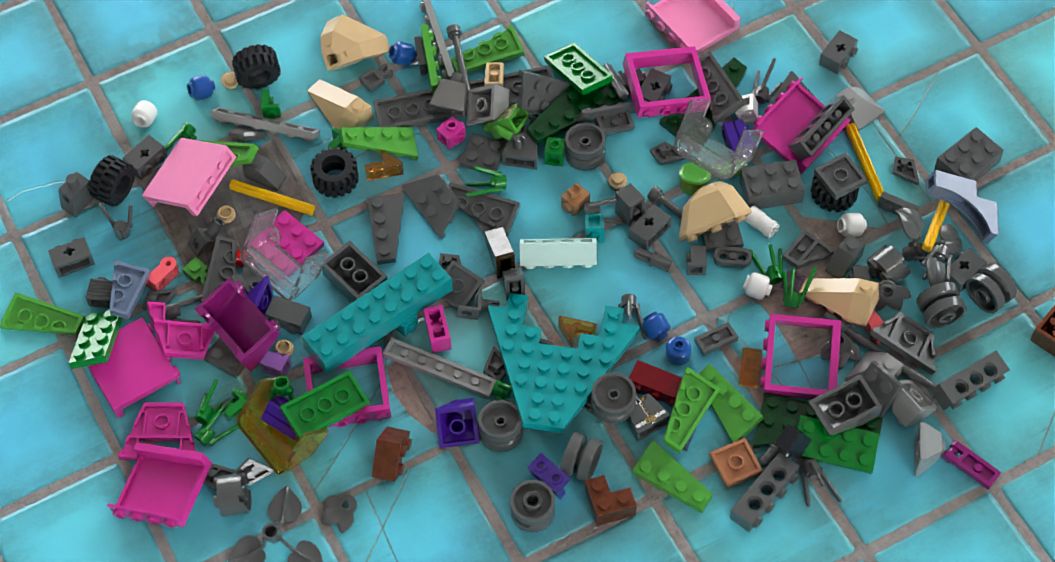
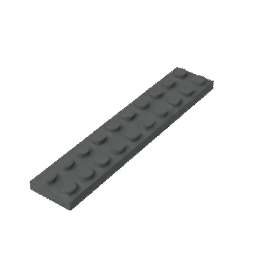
[373,65,553,127]

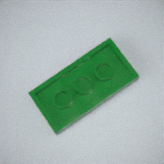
[544,43,613,95]
[69,310,123,369]
[280,370,370,442]
[797,415,880,474]

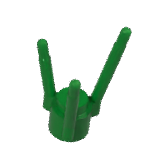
[165,123,197,151]
[465,166,507,197]
[749,244,783,284]
[783,267,817,308]
[270,375,294,401]
[194,379,236,425]
[492,380,512,400]
[194,402,241,446]

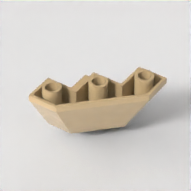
[320,15,390,71]
[679,181,752,243]

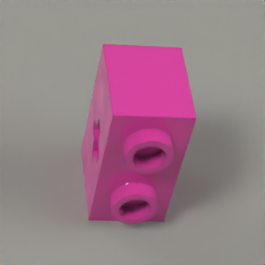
[423,305,452,353]

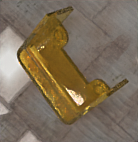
[237,375,328,474]

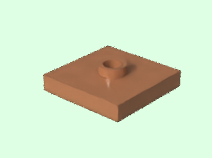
[709,438,763,489]

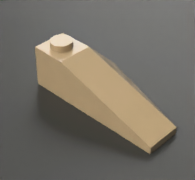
[308,79,373,130]
[799,278,879,326]

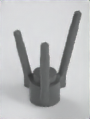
[751,58,783,104]
[584,197,624,225]
[98,203,133,240]
[921,244,953,281]
[618,294,647,340]
[165,295,203,323]
[800,459,842,507]

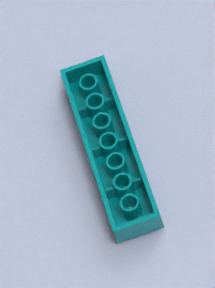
[301,252,453,375]

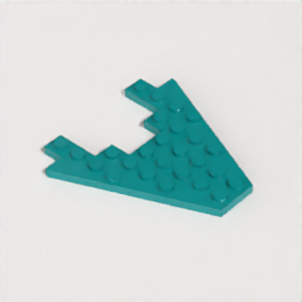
[488,293,640,433]

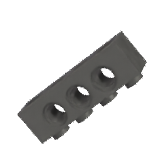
[788,95,855,160]
[930,350,1010,410]
[730,452,800,532]

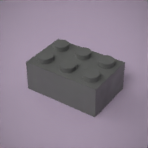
[934,127,1004,181]
[739,160,805,209]
[321,241,388,302]

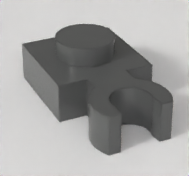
[359,64,393,93]

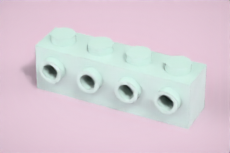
[520,238,597,269]

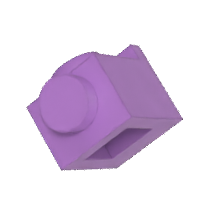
[260,351,292,378]

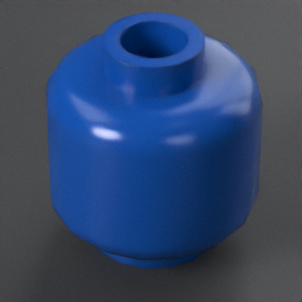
[389,41,417,66]
[187,75,215,100]
[642,311,671,342]
[666,337,691,366]

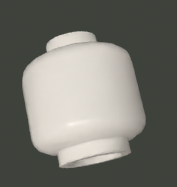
[131,101,158,128]
[837,213,867,237]
[743,272,773,300]

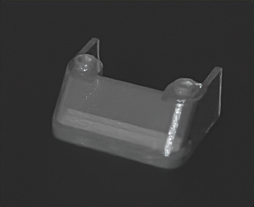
[674,99,764,179]
[241,208,329,300]

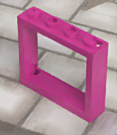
[623,46,711,118]
[760,314,841,400]
[303,346,391,429]

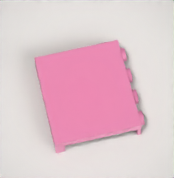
[645,0,741,54]
[142,138,236,216]

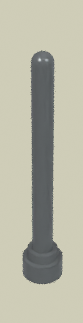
[446,24,471,90]
[647,186,683,219]

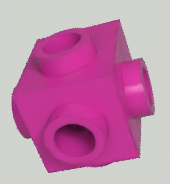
[436,116,466,150]

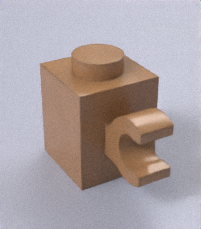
[561,183,590,217]

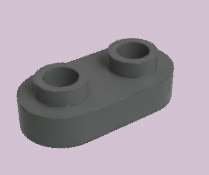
[713,246,752,268]

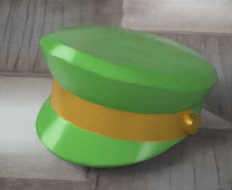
[679,162,711,196]

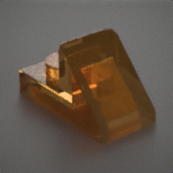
[365,150,404,181]
[558,315,597,348]
[738,347,762,388]

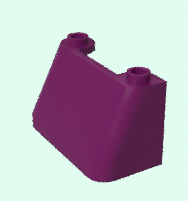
[195,278,280,372]

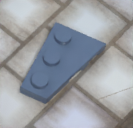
[110,260,151,320]

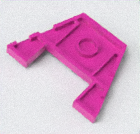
[147,301,215,360]
[118,402,196,460]

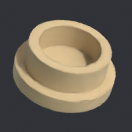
[221,72,238,89]
[609,172,627,190]
[217,205,236,224]
[275,340,294,357]

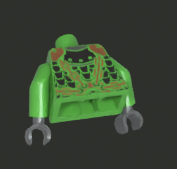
[483,103,540,149]

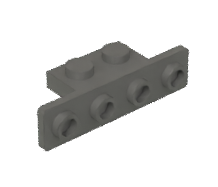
[577,100,647,135]

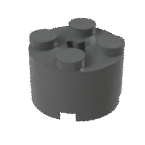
[867,244,911,289]
[214,472,252,516]

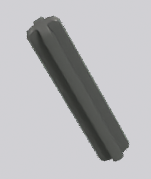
[603,63,629,101]

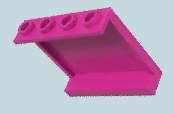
[751,77,851,175]
[87,317,181,418]
[107,442,212,528]

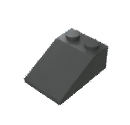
[808,374,882,436]

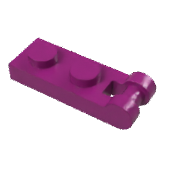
[941,441,1001,490]

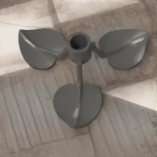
[895,208,962,287]
[227,486,322,562]

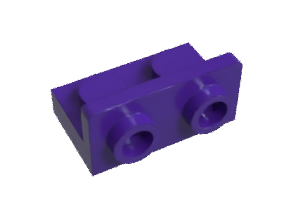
[527,453,570,499]

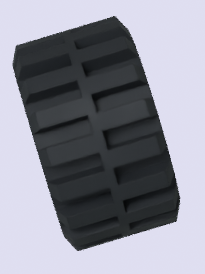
[232,44,281,89]
[310,147,359,198]
[88,155,135,207]
[811,163,860,212]

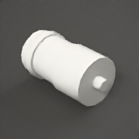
[745,206,780,238]

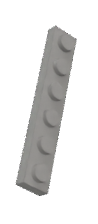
[419,0,454,80]
[210,107,320,142]
[383,337,497,399]

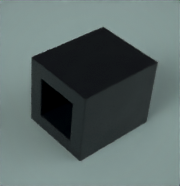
[775,423,812,460]

